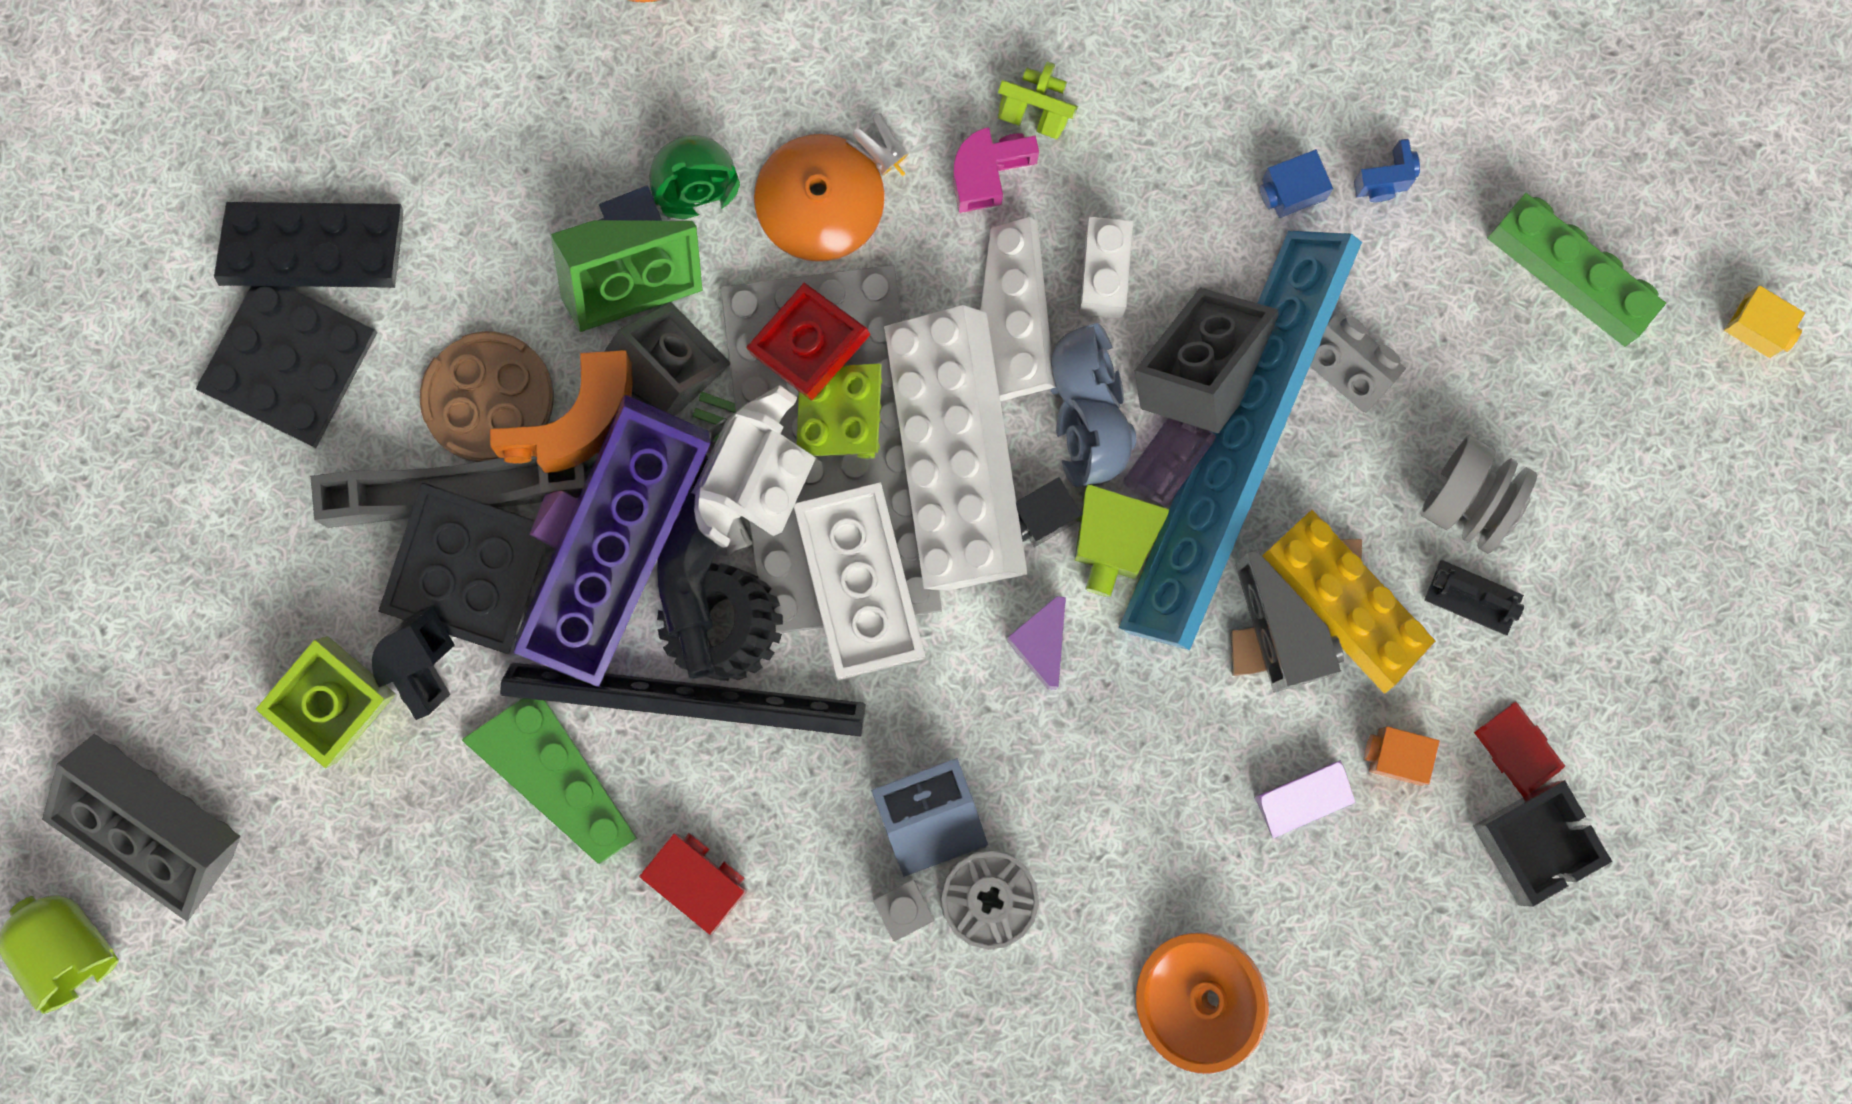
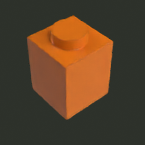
[1364,726,1440,786]

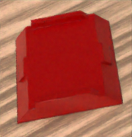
[1474,701,1565,797]

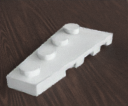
[980,217,1056,402]

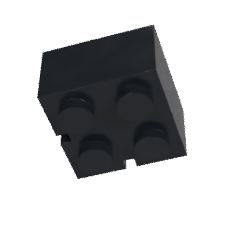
[1473,780,1612,907]

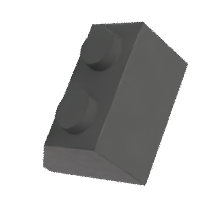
[604,302,730,416]

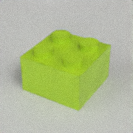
[255,636,396,769]

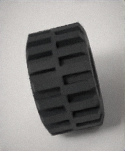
[657,563,783,681]

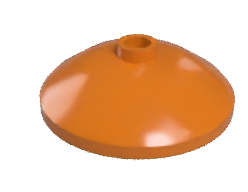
[754,134,885,262]
[1136,932,1269,1074]

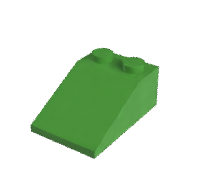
[550,220,703,332]

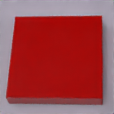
[745,282,871,401]

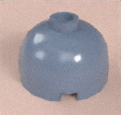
[1050,323,1124,412]
[1056,399,1136,487]

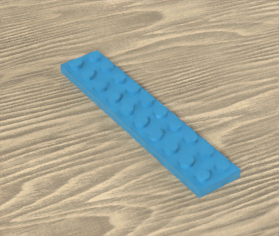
[1119,231,1362,650]

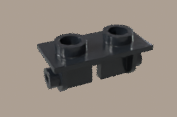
[1424,560,1524,636]

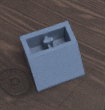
[871,758,988,877]

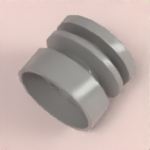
[1421,434,1538,554]
[941,851,1039,950]

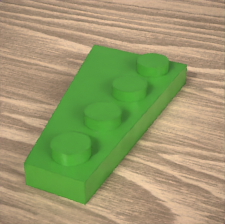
[462,698,638,864]

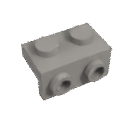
[1310,311,1406,413]

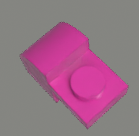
[953,127,1039,213]

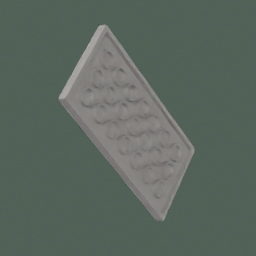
[720,265,942,633]

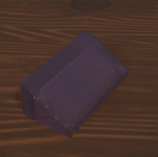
[1123,418,1216,508]

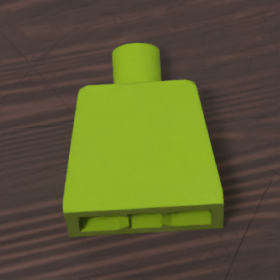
[1075,484,1169,597]

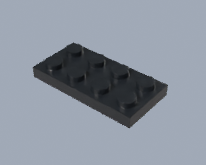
[214,202,403,288]

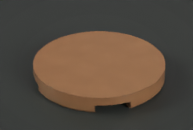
[420,331,554,462]

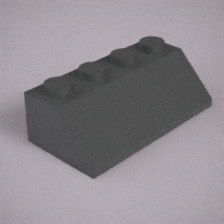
[42,733,241,922]

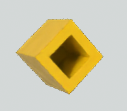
[1724,285,1805,358]

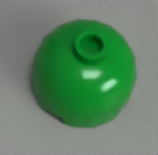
[649,135,740,220]

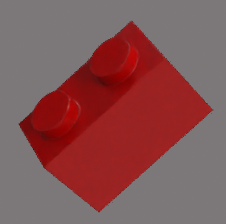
[639,832,747,935]

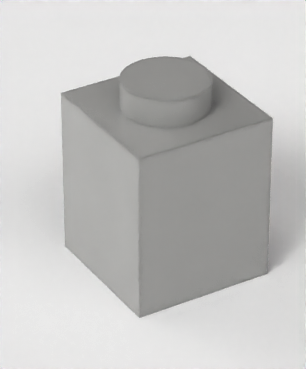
[873,879,935,942]

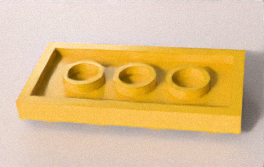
[1262,510,1436,694]

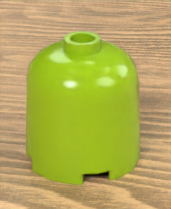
[0,895,119,1014]

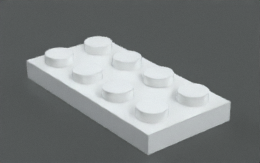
[794,482,925,680]

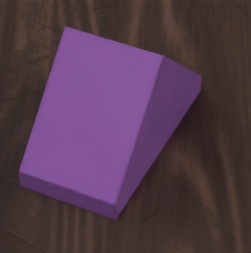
[1007,596,1066,690]

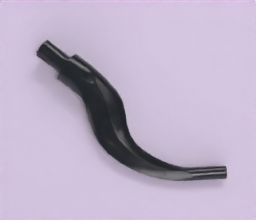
[631,392,719,679]

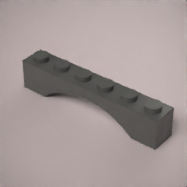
[310,456,590,528]

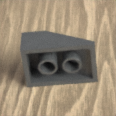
[1134,287,1279,433]
[1235,550,1344,693]

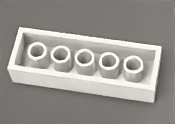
[884,305,1028,591]

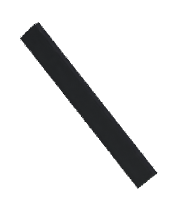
[500,663,866,737]

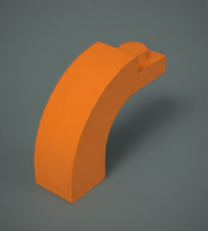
[490,350,632,473]

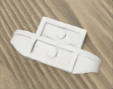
[692,385,816,547]

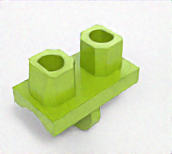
[998,61,1078,139]

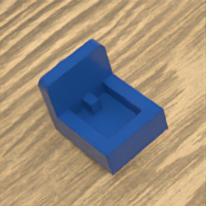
[1354,139,1420,202]

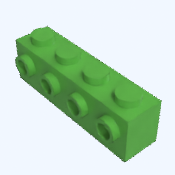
[1487,193,1666,347]

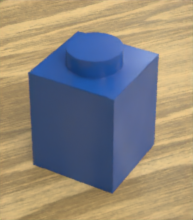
[1259,149,1334,218]

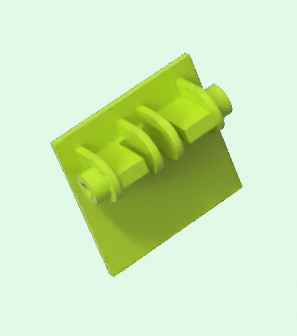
[796,363,882,459]

